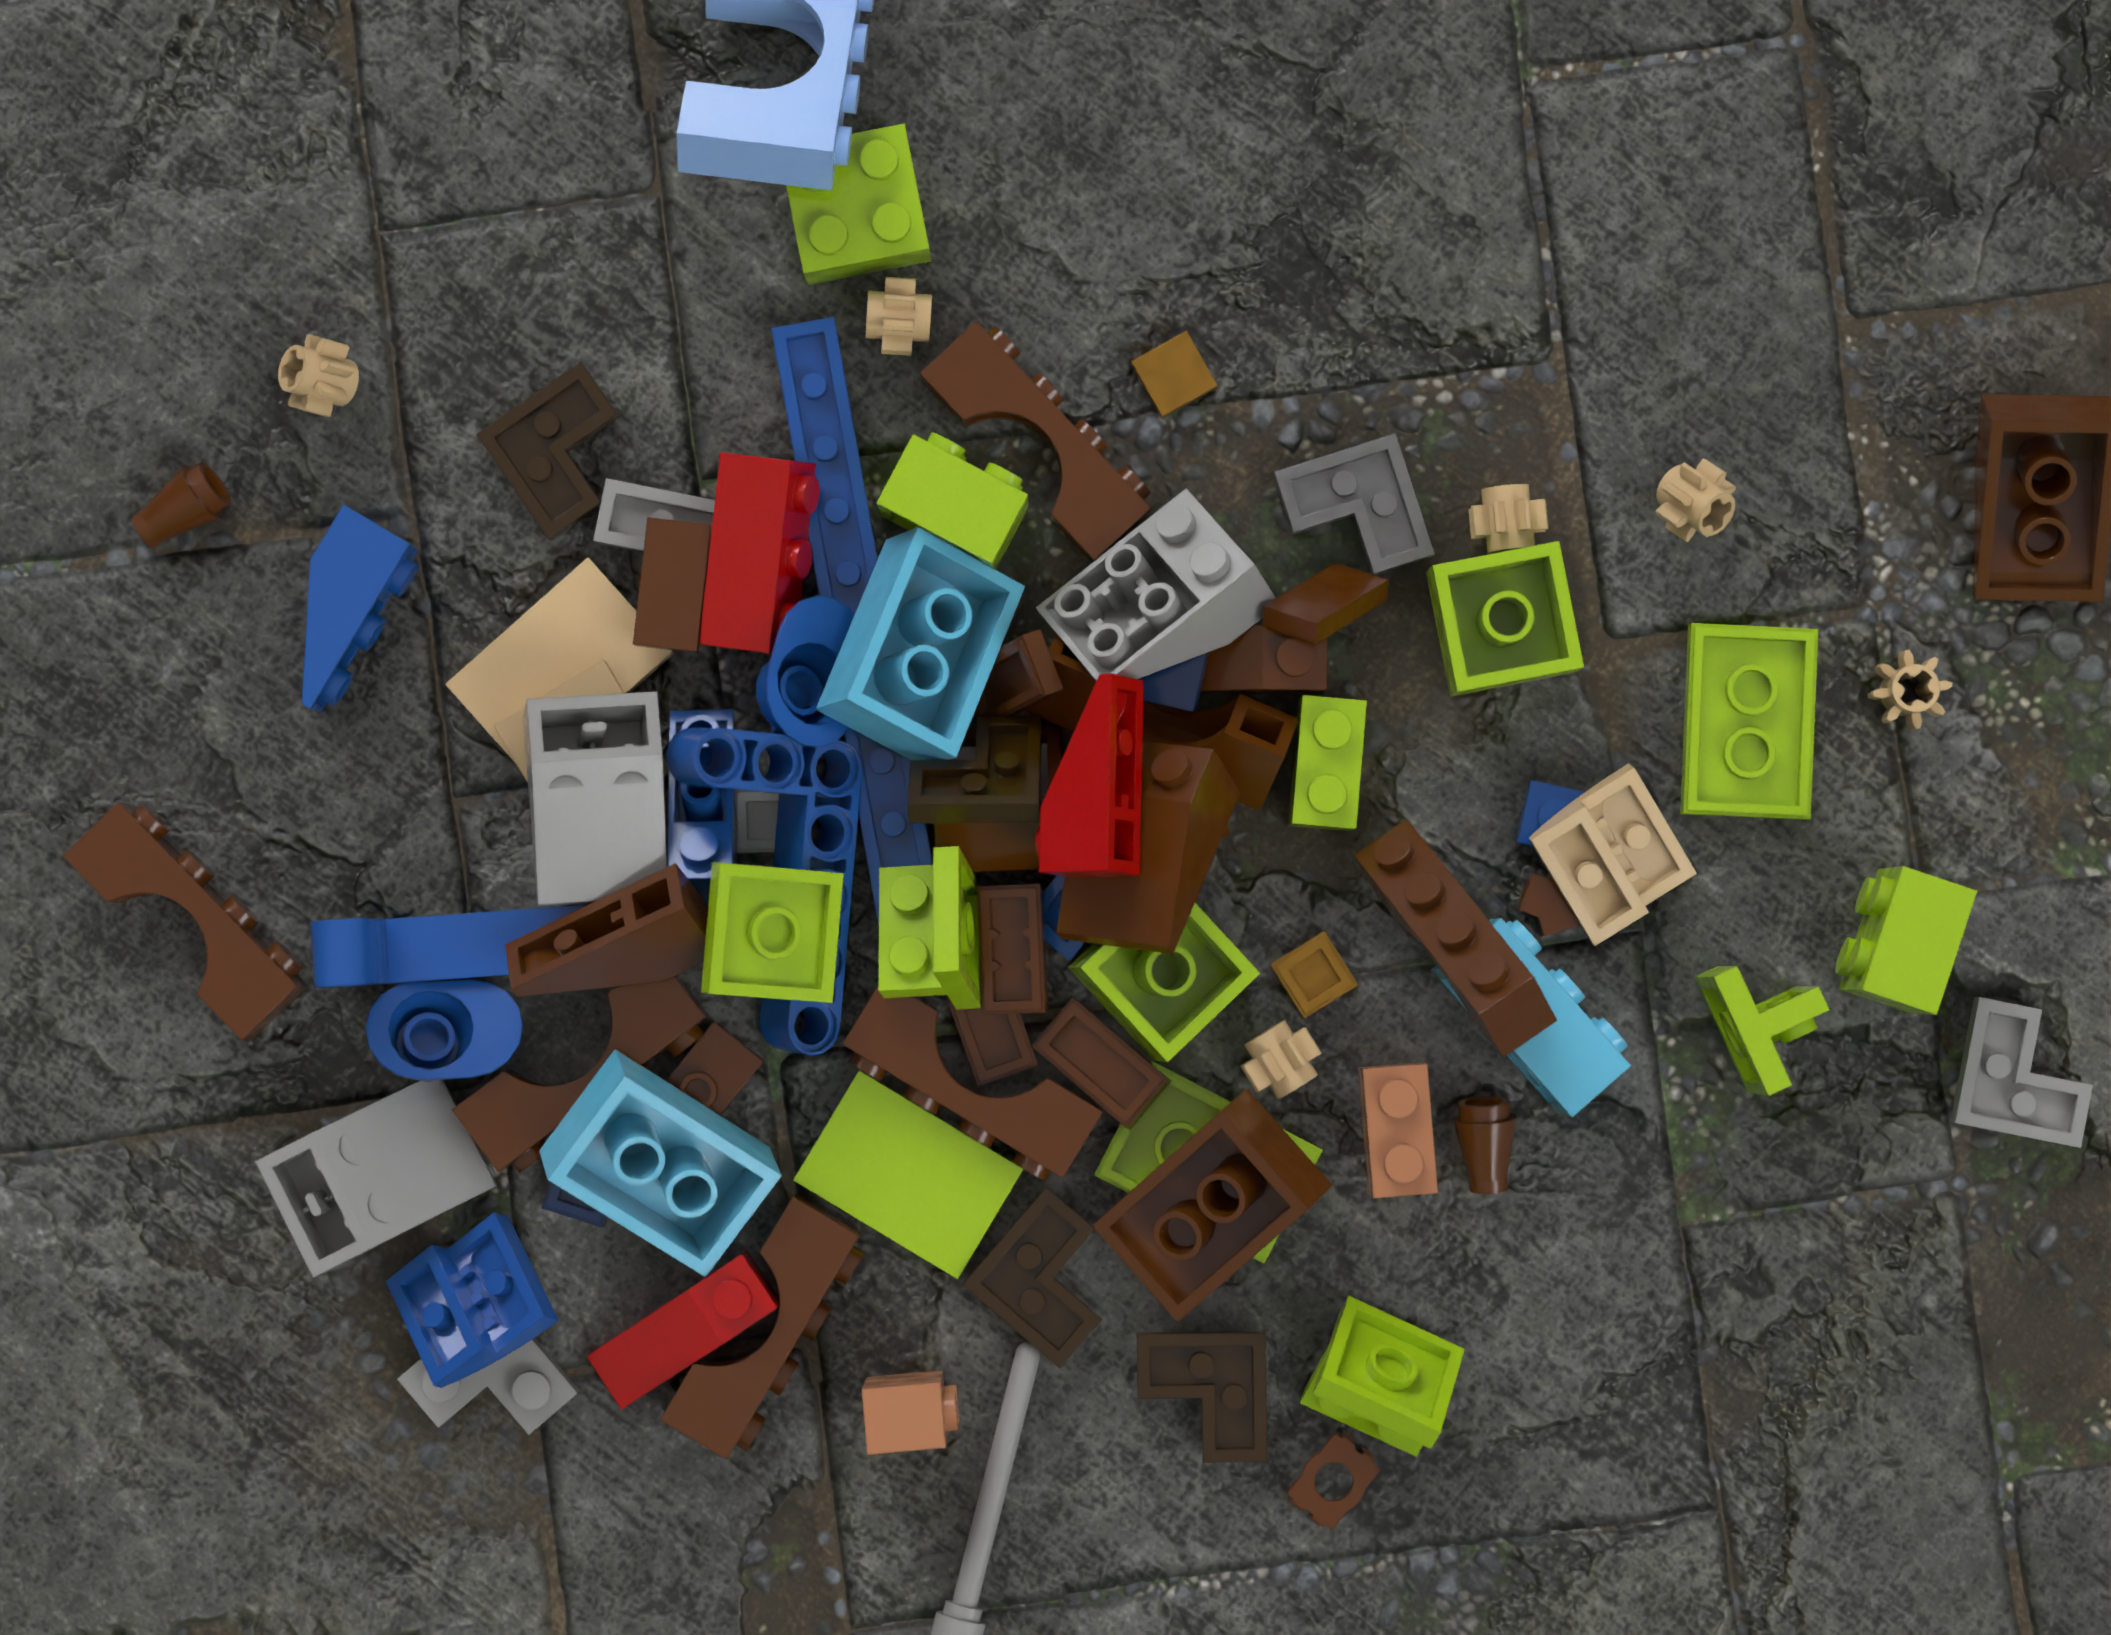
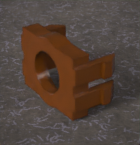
[1286,1430,1380,1530]

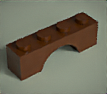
[920,321,1151,563]
[1025,634,1299,811]
[63,802,308,1040]
[1354,819,1557,1058]
[452,974,710,1173]
[843,986,1103,1181]
[660,1194,865,1460]

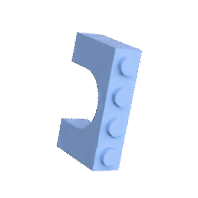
[677,0,874,190]

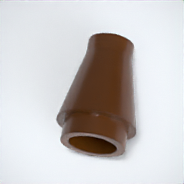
[131,462,231,548]
[1453,1097,1517,1194]

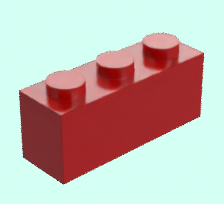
[699,452,820,654]

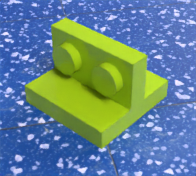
[878,846,982,1010]
[701,862,844,1003]
[1695,966,1829,1096]
[1300,1296,1465,1457]

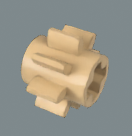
[865,277,932,356]
[278,334,359,417]
[1656,458,1736,542]
[1468,484,1548,554]
[1867,650,1953,731]
[1241,1020,1322,1099]

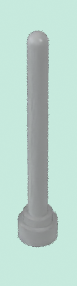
[930,1342,1041,1635]

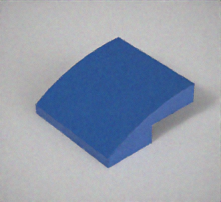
[386,1212,558,1388]

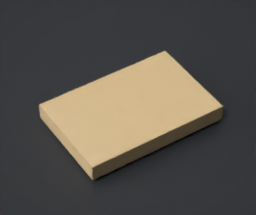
[445,557,674,762]

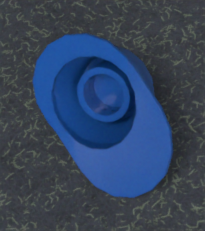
[756,595,854,748]
[365,980,523,1082]

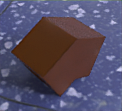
[1515,873,1580,937]

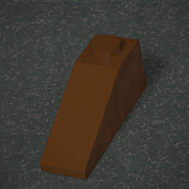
[1200,625,1327,695]
[505,863,708,997]

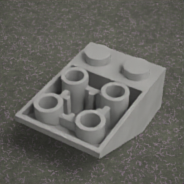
[1036,488,1276,681]
[523,691,667,907]
[255,1080,497,1278]

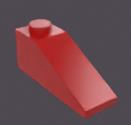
[1035,673,1143,878]
[586,1249,780,1410]

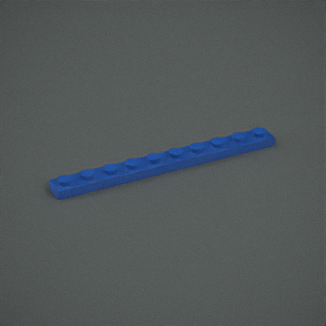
[771,317,933,925]

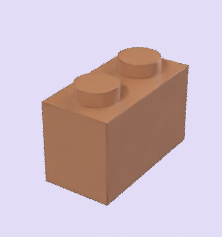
[1357,1062,1438,1198]
[862,1370,960,1455]

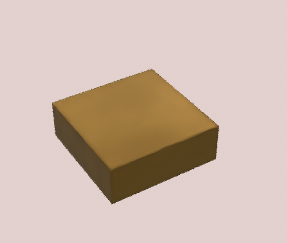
[1131,330,1218,419]
[1269,931,1358,1019]

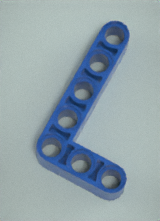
[666,728,862,1055]
[310,905,587,988]

